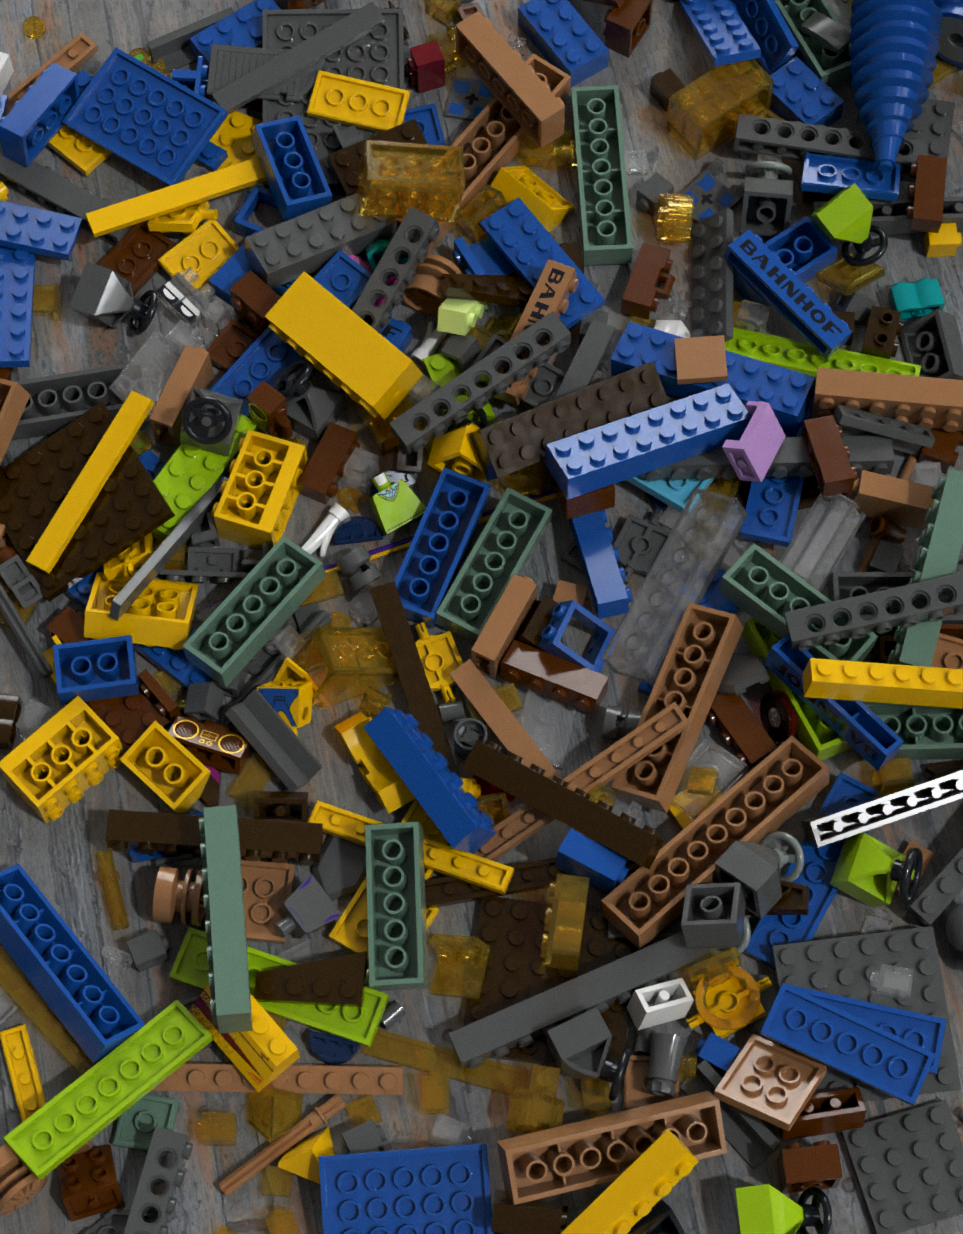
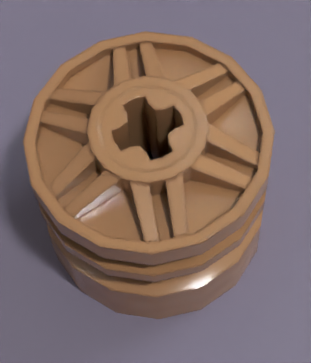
[403,253,462,317]
[153,866,205,927]
[0,1144,48,1216]

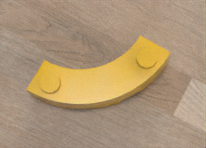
[334,712,416,814]

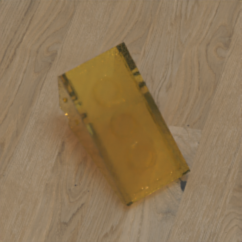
[293,626,400,710]

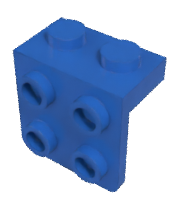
[452,237,517,276]

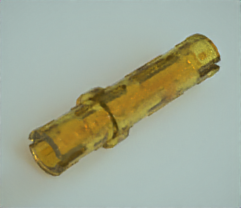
[95,849,130,930]

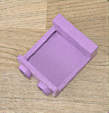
[722,401,786,482]

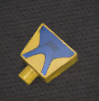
[257,681,313,737]

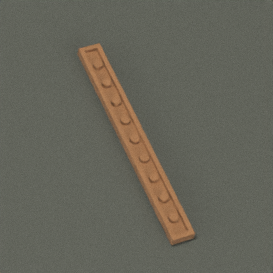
[474,702,691,861]
[151,1062,403,1095]

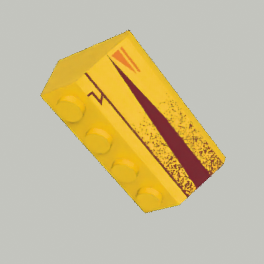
[189,984,300,1093]

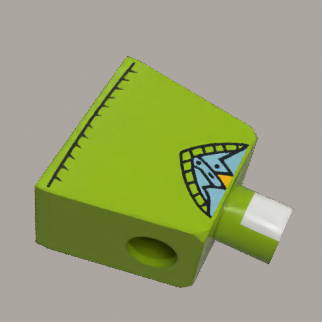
[369,472,426,537]

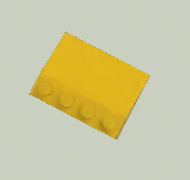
[84,572,199,650]

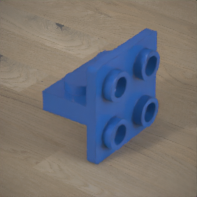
[172,56,208,99]

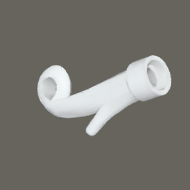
[409,321,448,369]
[301,503,350,557]

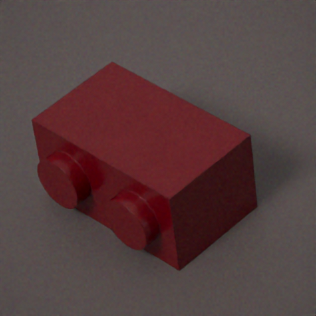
[407,40,445,93]

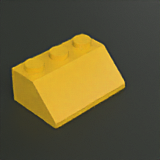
[488,165,576,232]
[120,721,211,814]

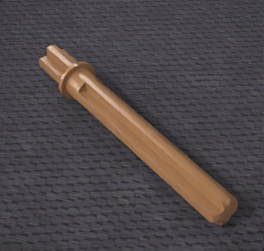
[218,1093,346,1196]

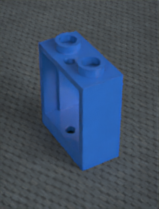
[233,184,290,237]
[539,600,619,673]

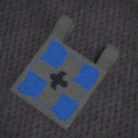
[444,77,500,121]
[673,158,744,223]

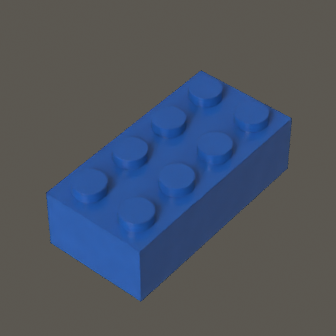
[190,0,281,75]
[518,0,609,87]
[0,62,80,168]
[251,115,332,221]
[733,216,838,314]

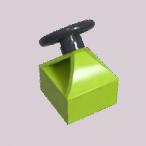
[810,184,888,267]
[830,833,923,907]
[735,1184,832,1234]

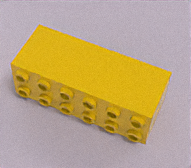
[265,271,424,420]

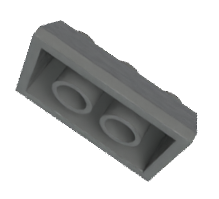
[900,309,963,380]

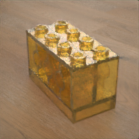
[666,59,774,161]
[357,140,465,222]

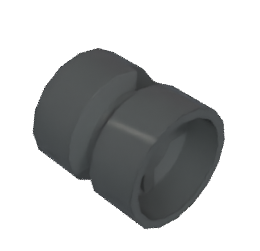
[336,545,382,592]
[602,705,643,740]
[454,718,488,761]

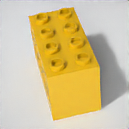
[212,430,308,550]
[0,696,125,824]

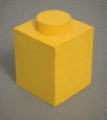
[924,223,962,258]

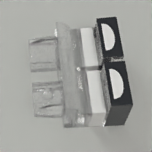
[156,267,216,328]

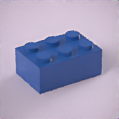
[759,56,844,142]
[53,635,139,705]

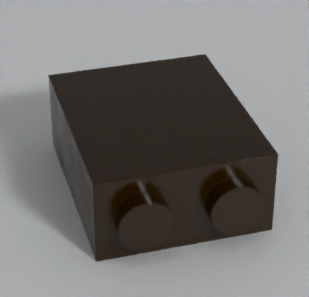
[491,1190,568,1234]

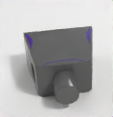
[273,874,342,939]

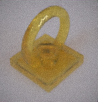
[686,947,761,1030]

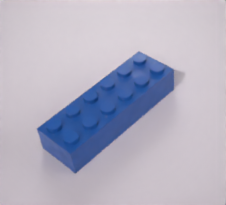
[395,467,491,628]
[363,707,497,854]

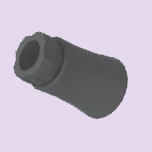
[647,1033,688,1097]

